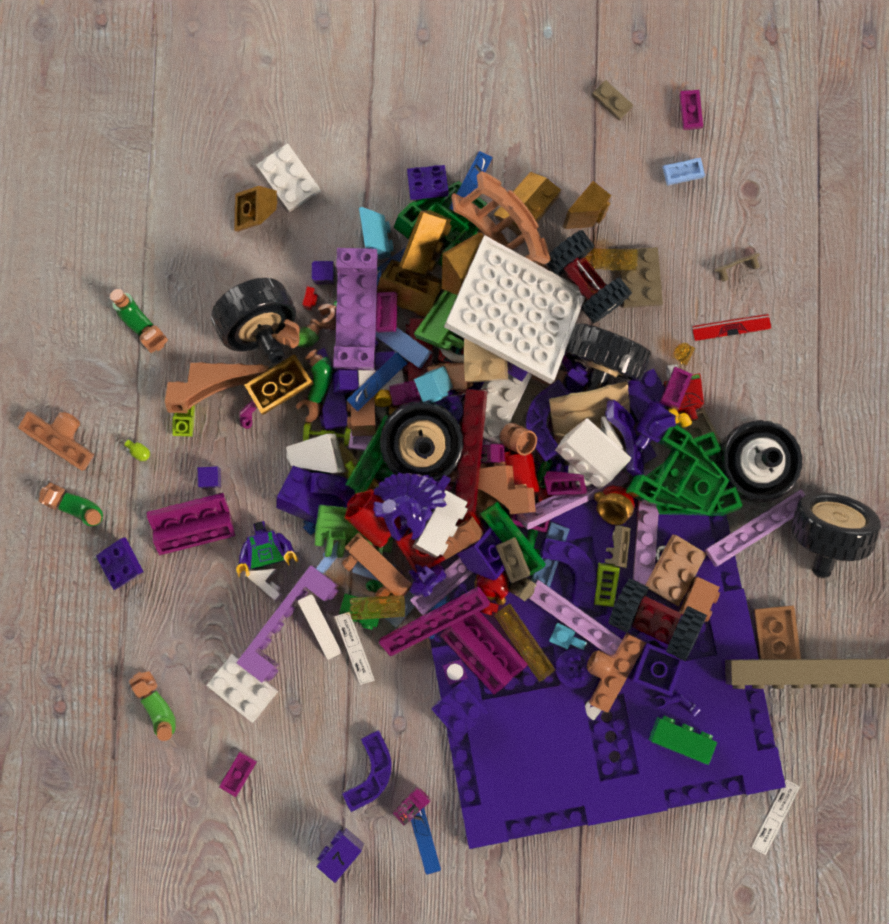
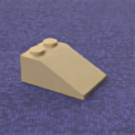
[464,338,508,382]

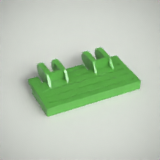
[414,290,464,351]
[314,505,393,558]

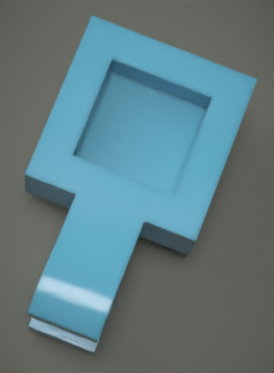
[549,623,587,650]

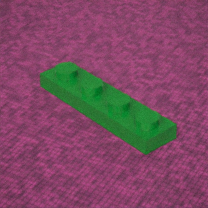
[345,416,388,493]
[480,502,546,575]

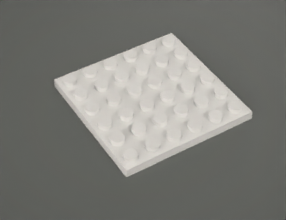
[444,236,585,384]

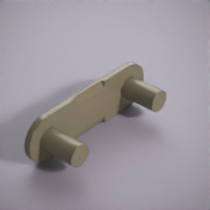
[714,253,760,282]

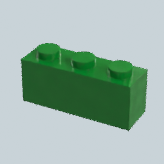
[648,716,717,765]

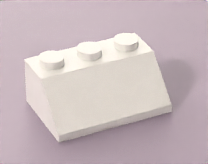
[555,418,631,489]
[412,490,467,558]

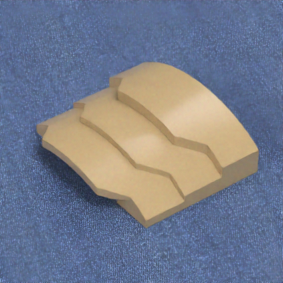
[549,381,630,445]

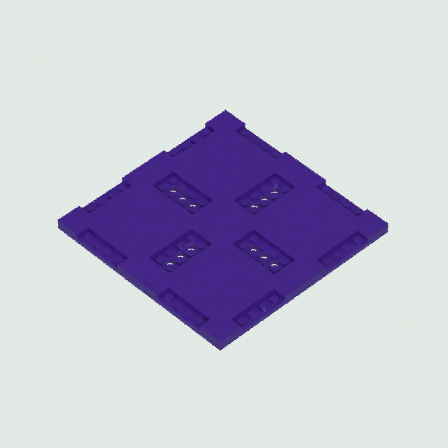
[409,497,786,849]

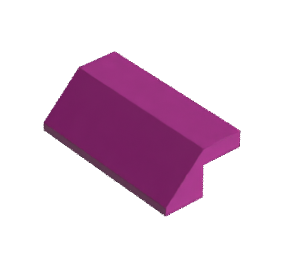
[147,492,236,556]
[440,611,528,695]

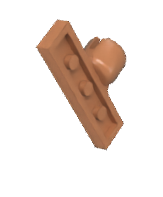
[18,411,94,471]
[587,633,646,713]

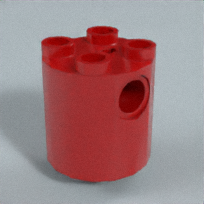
[504,452,540,497]
[345,489,401,548]

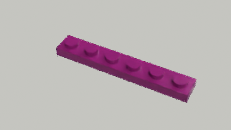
[379,587,490,657]

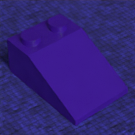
[276,465,343,524]

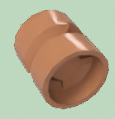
[500,423,537,456]

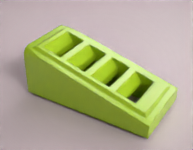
[594,563,620,607]

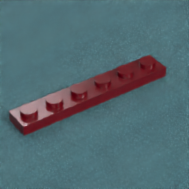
[456,389,488,512]

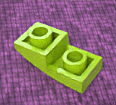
[172,405,195,437]

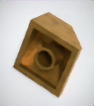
[234,186,278,232]

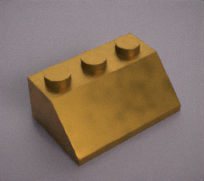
[494,172,561,236]
[563,181,612,229]
[399,210,451,275]
[442,232,484,295]
[377,259,442,317]
[245,354,313,415]

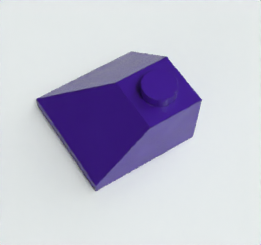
[457,527,505,580]

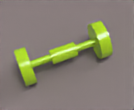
[303,422,351,446]

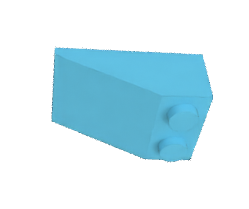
[359,207,394,260]

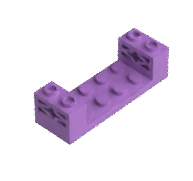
[333,248,378,371]
[236,565,339,683]

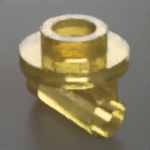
[674,342,695,366]

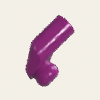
[239,400,258,429]

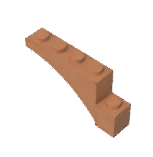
[165,362,269,413]
[431,462,536,514]

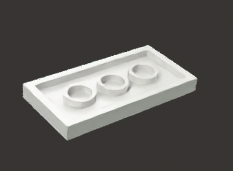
[481,373,532,444]

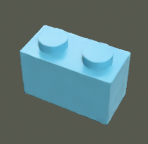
[414,366,453,403]

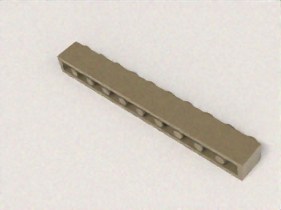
[725,658,889,689]

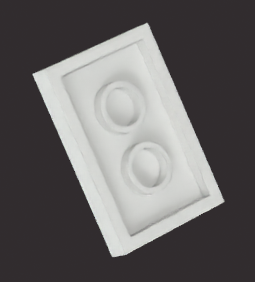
[256,143,321,213]
[206,654,278,723]

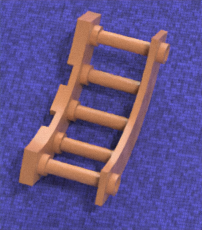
[452,171,551,264]

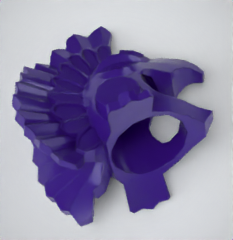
[373,473,447,541]

